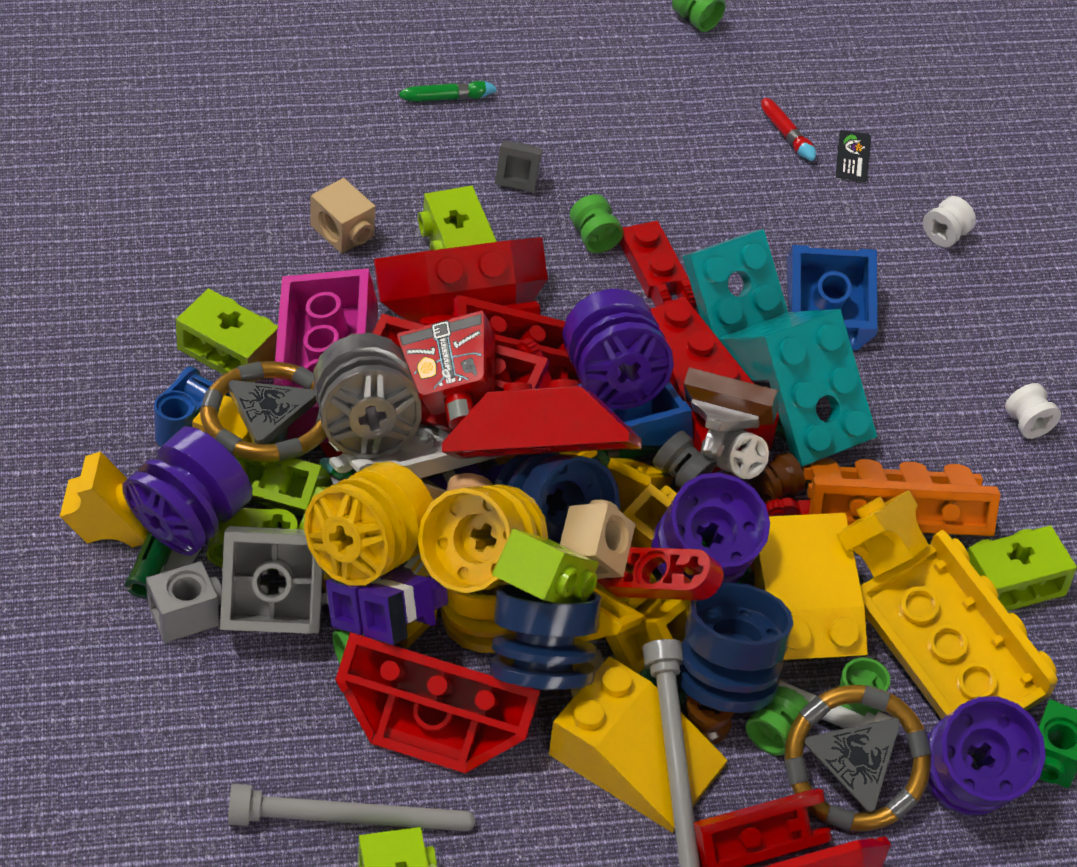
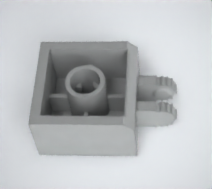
[220,526,329,634]

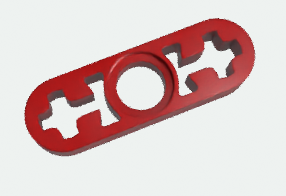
[597,547,723,601]

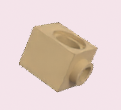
[310,178,375,254]
[560,500,636,579]

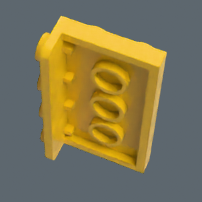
[860,530,1058,719]

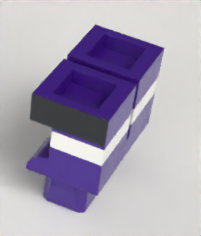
[326,566,448,645]

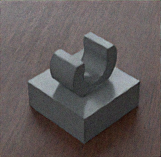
[495,141,543,192]

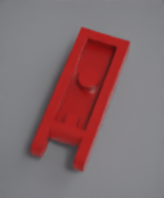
[693,789,832,867]

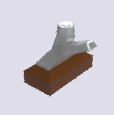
[683,367,779,459]

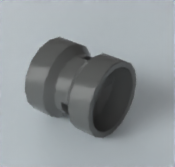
[652,430,717,489]

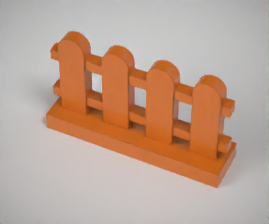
[802,457,1001,536]

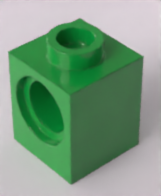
[1038,699,1077,789]

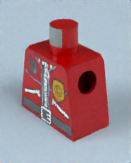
[397,310,495,429]

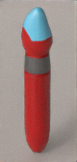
[761,98,816,161]

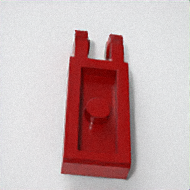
[619,220,697,309]

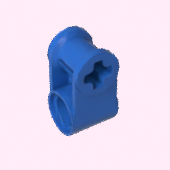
[154,366,231,447]

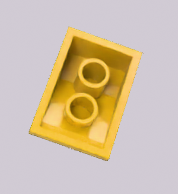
[753,513,868,660]
[549,656,728,833]

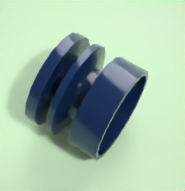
[494,453,620,544]
[677,582,794,713]
[490,583,601,690]

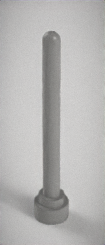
[642,639,700,867]
[228,783,476,831]

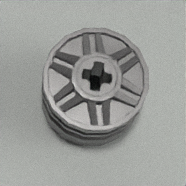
[313,333,421,459]

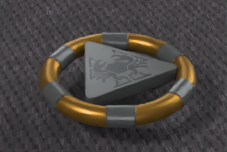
[200,361,327,462]
[784,685,932,831]

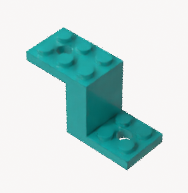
[682,229,878,466]

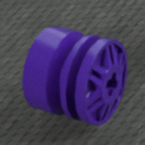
[562,288,674,410]
[122,426,253,556]
[651,472,770,583]
[927,696,1046,816]

